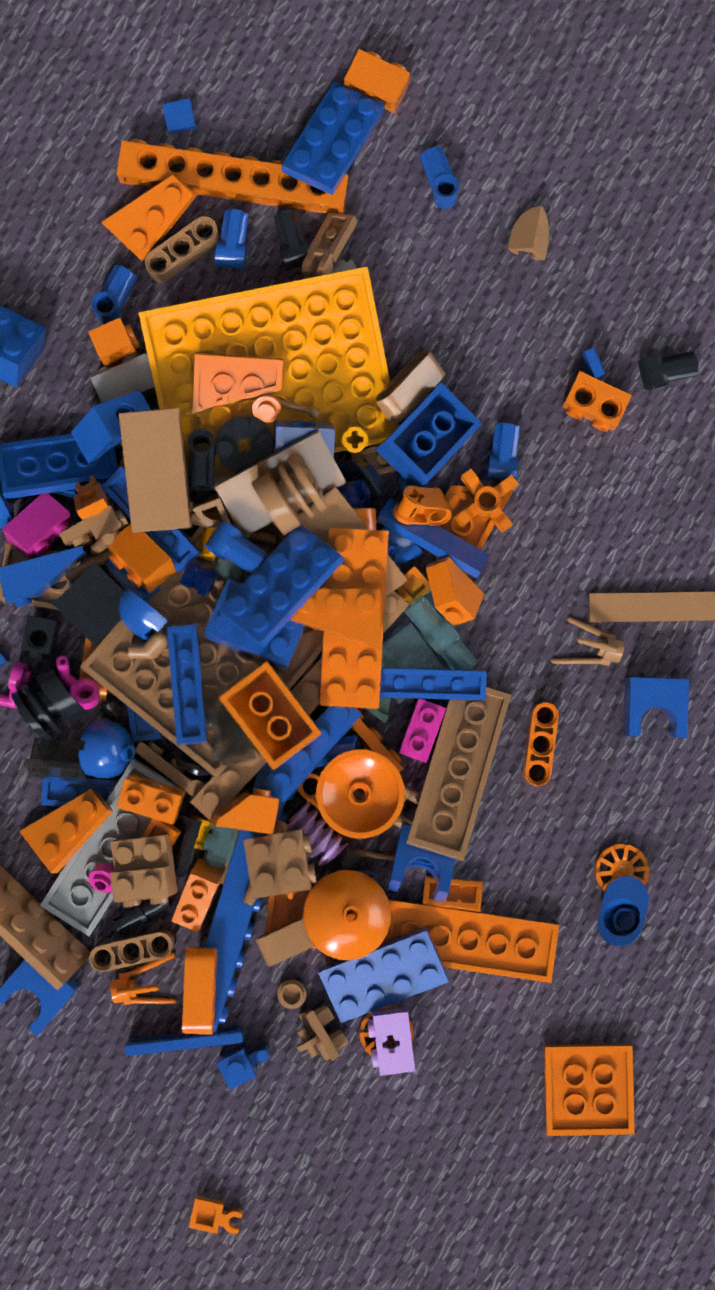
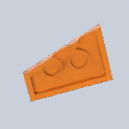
[101,175,197,261]
[192,353,283,413]
[291,589,381,650]
[19,789,113,873]

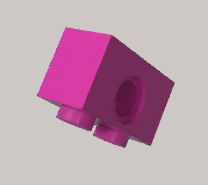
[398,699,446,763]

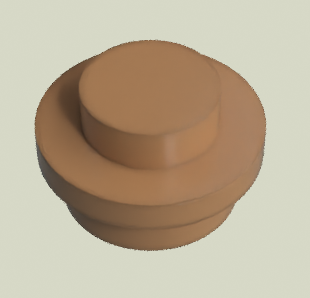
[277,979,306,1009]

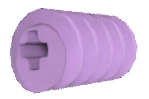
[287,801,349,866]

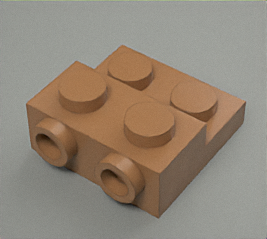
[59,505,131,549]
[244,830,316,899]
[110,834,178,907]

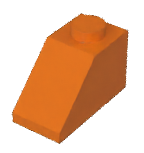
[426,556,484,626]
[209,788,279,834]

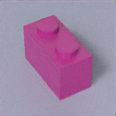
[3,493,72,560]

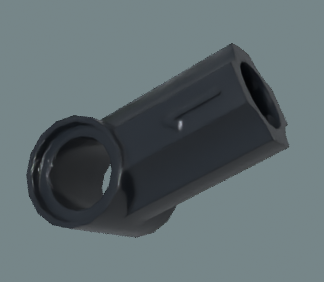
[274,209,310,271]
[638,351,699,390]
[188,429,216,492]

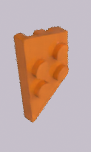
[437,485,514,575]

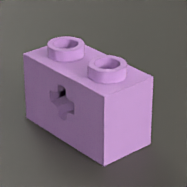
[367,1007,415,1076]

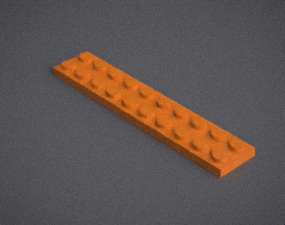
[264,889,559,983]

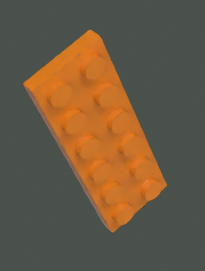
[320,528,389,709]

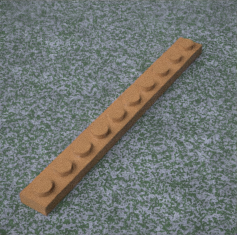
[190,591,409,820]

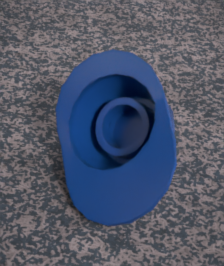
[597,876,649,946]

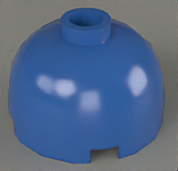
[79,720,135,778]

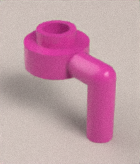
[56,656,100,710]
[0,661,32,708]
[88,863,115,894]

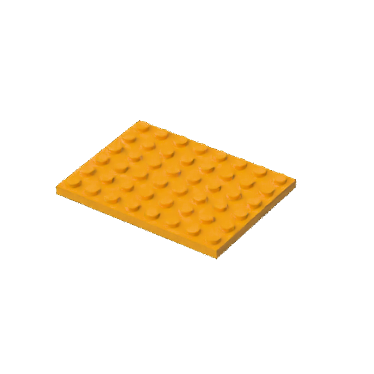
[138,266,399,475]

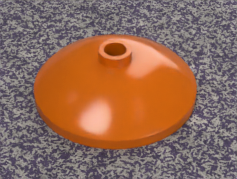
[316,749,405,839]
[303,870,391,960]

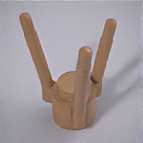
[551,617,624,666]

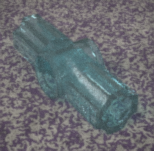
[404,595,478,670]

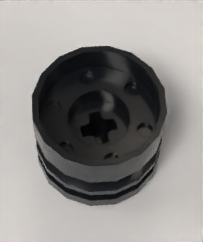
[11,664,89,742]

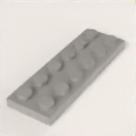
[40,759,182,936]

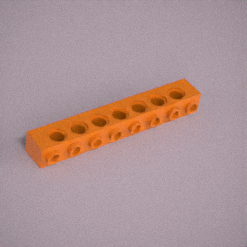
[117,139,348,214]

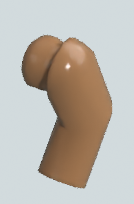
[128,629,168,659]

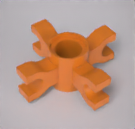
[455,469,519,533]

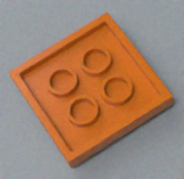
[544,1043,635,1136]

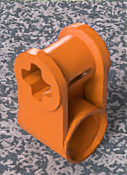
[392,486,452,526]

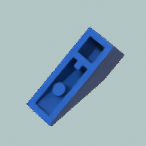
[0,546,88,607]

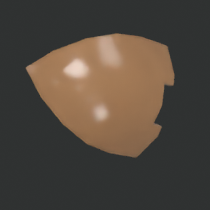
[508,205,549,260]
[192,492,231,527]

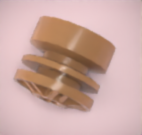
[251,455,328,535]

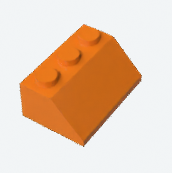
[219,662,322,770]

